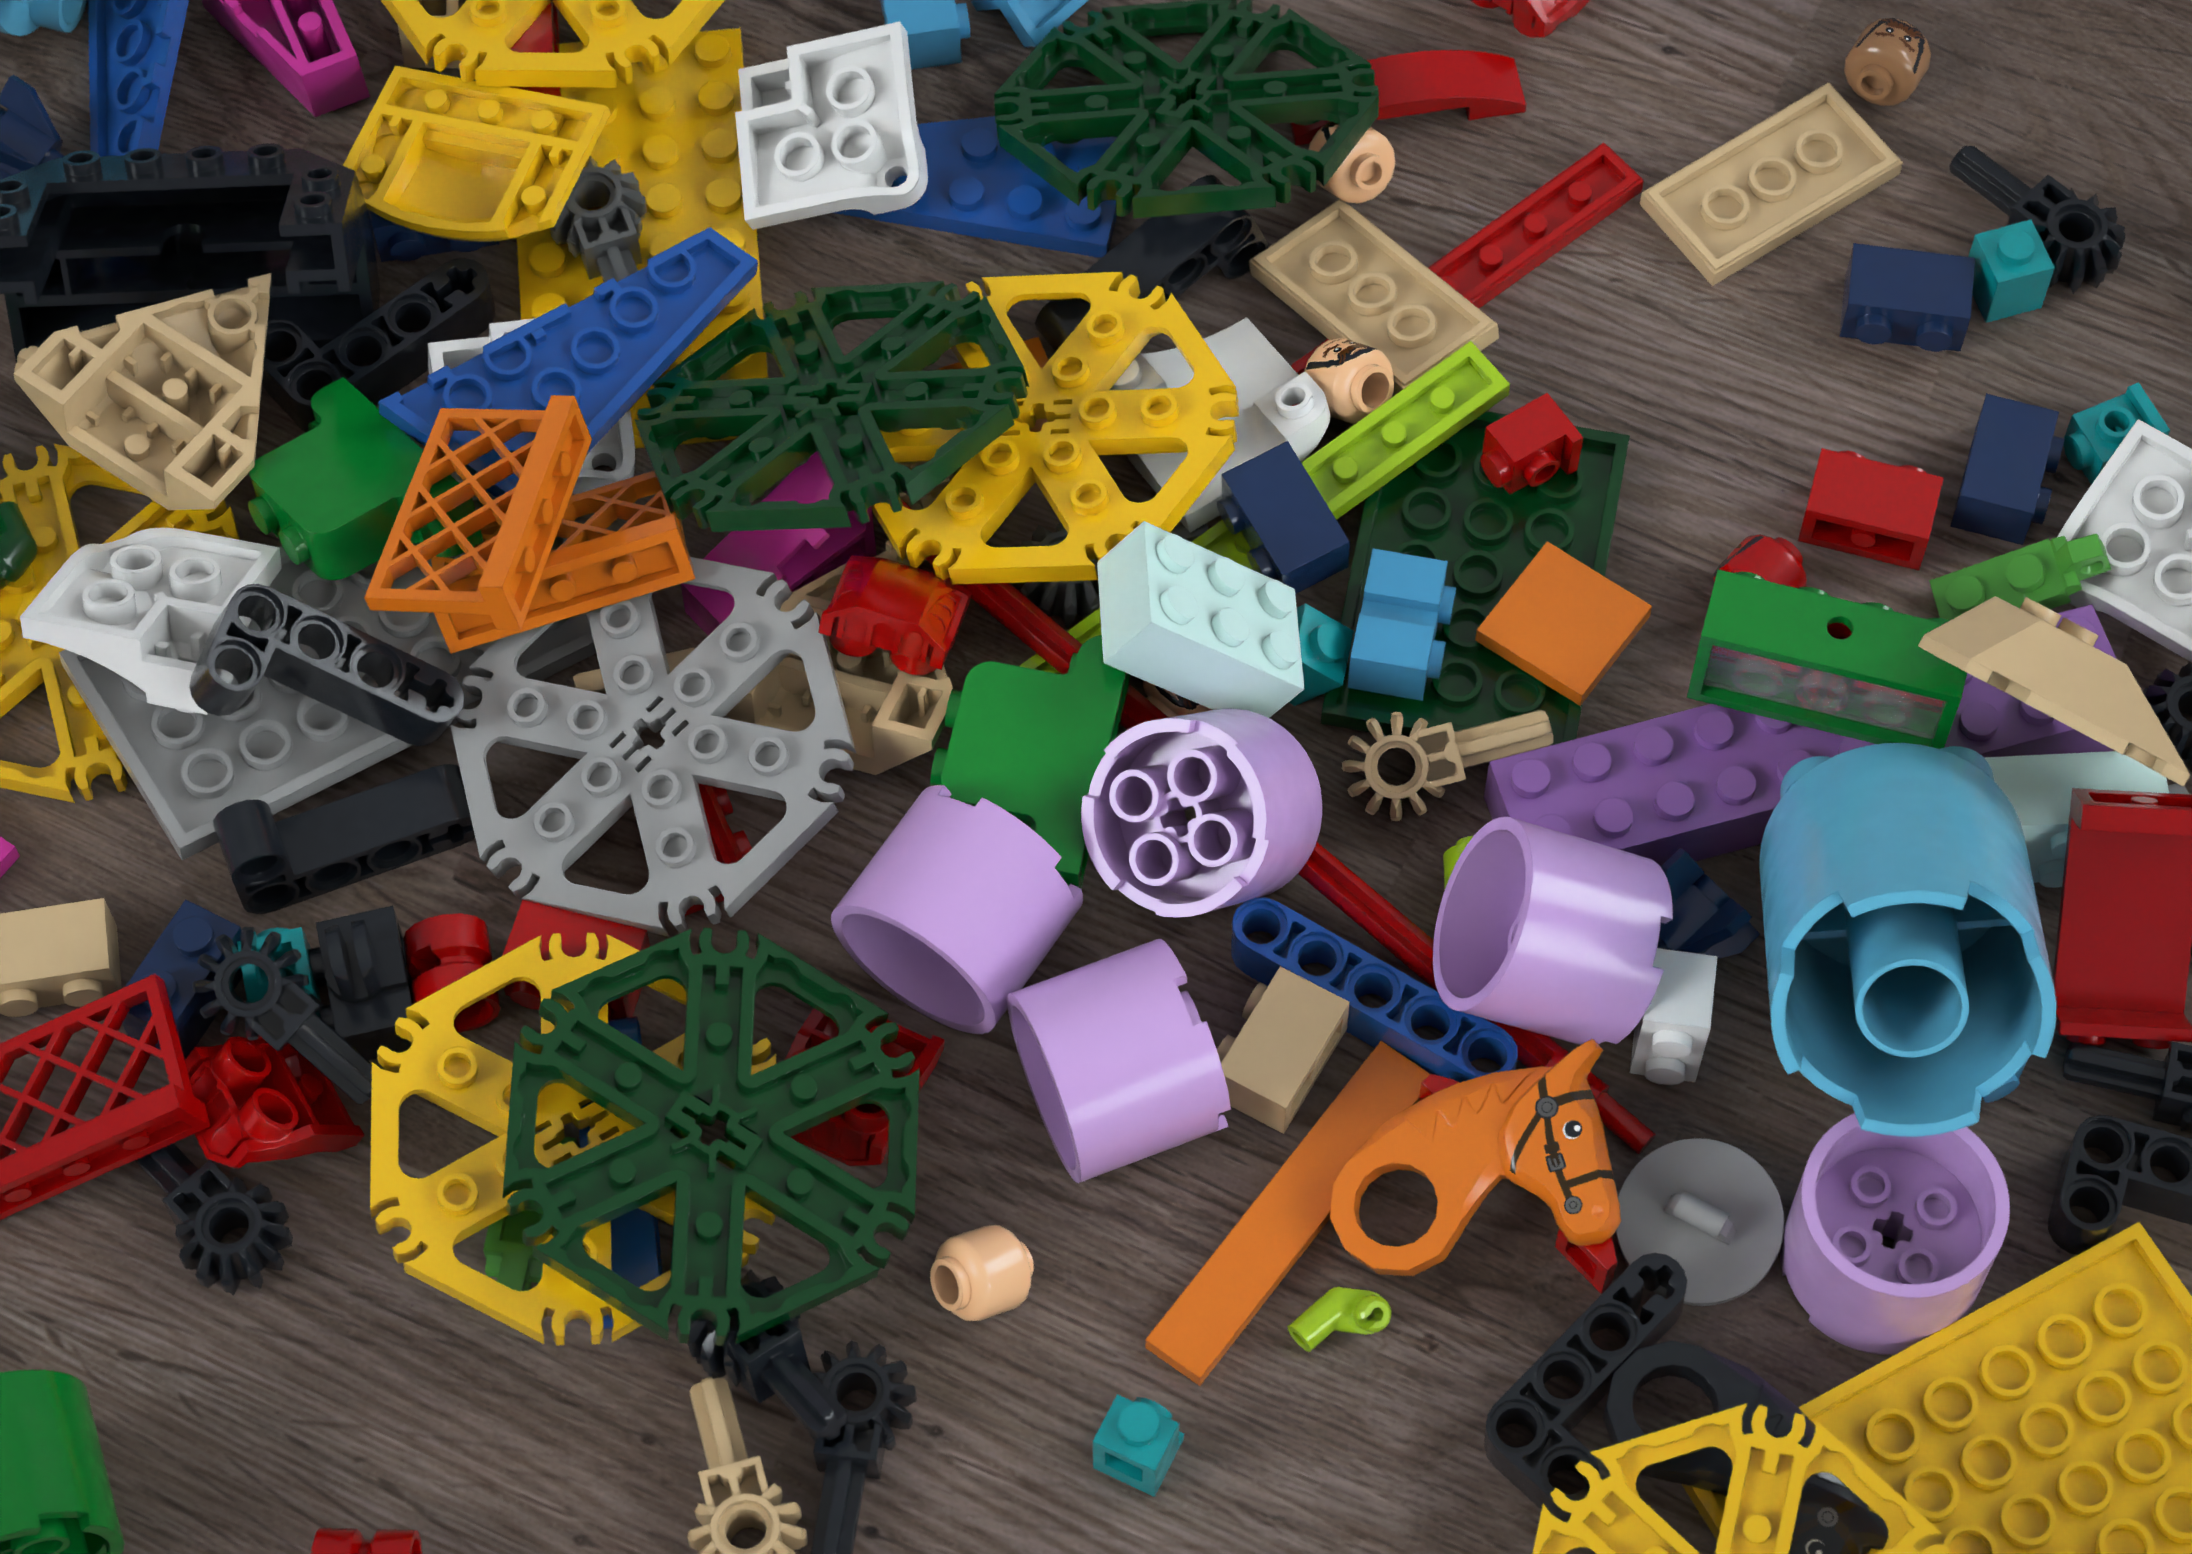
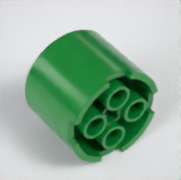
[0,1370,124,1554]

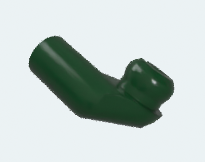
[0,501,37,589]

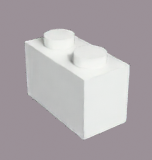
[1630,948,1718,1085]

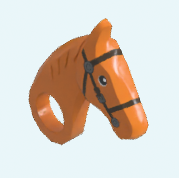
[1330,1039,1621,1276]

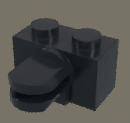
[309,906,416,1061]

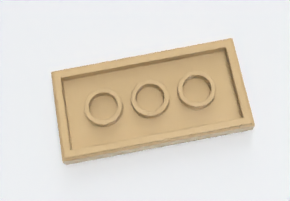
[1640,83,1903,286]
[1249,199,1499,395]

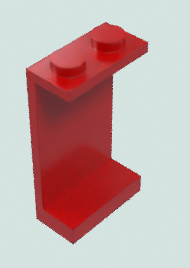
[2053,788,2192,1049]

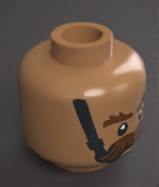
[1844,18,1931,106]

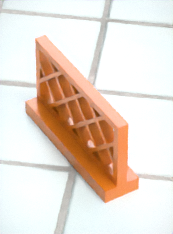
[364,395,592,631]
[431,471,695,654]

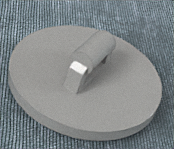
[1616,1138,1784,1306]

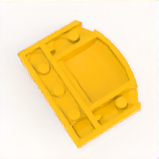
[342,66,611,242]

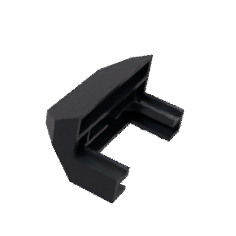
[0,143,380,363]

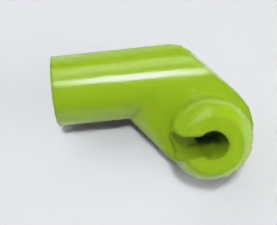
[1287,1287,1392,1352]

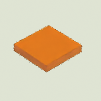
[1475,541,1652,706]

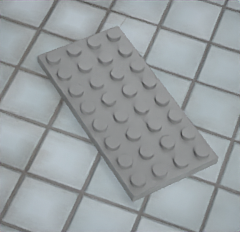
[59,498,596,860]

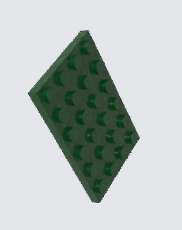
[1321,395,1630,745]

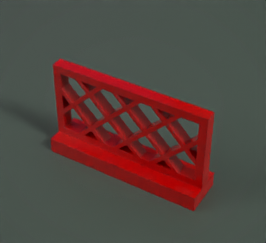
[0,974,211,1220]

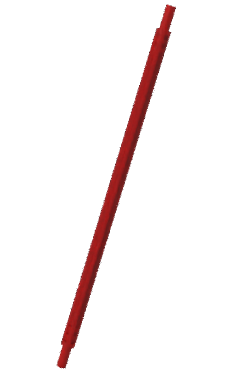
[901,499,1656,1154]

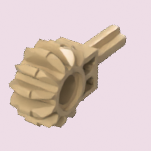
[1342,710,1553,821]
[688,1377,807,1554]

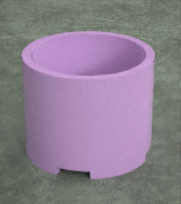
[1081,709,1322,918]
[831,785,1083,1034]
[1433,817,1673,1045]
[1007,939,1231,1183]
[1780,1113,2010,1355]

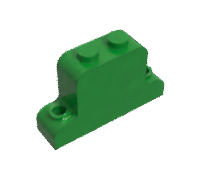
[248,377,484,580]
[930,635,1132,889]

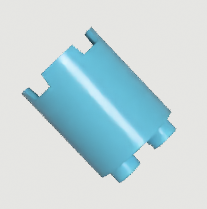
[1759,743,2056,1137]

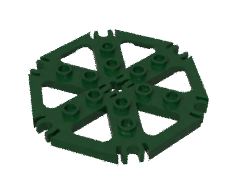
[994,0,1379,219]
[635,281,1029,532]
[502,928,920,1346]

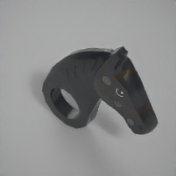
[1603,1340,1888,1554]

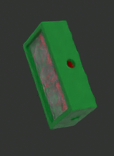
[1686,569,1967,749]

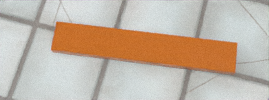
[1145,1041,1430,1386]

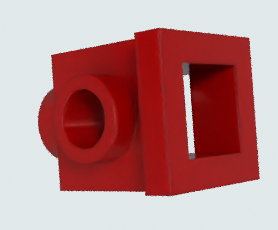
[1480,393,1583,495]

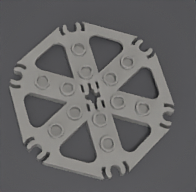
[450,557,856,937]

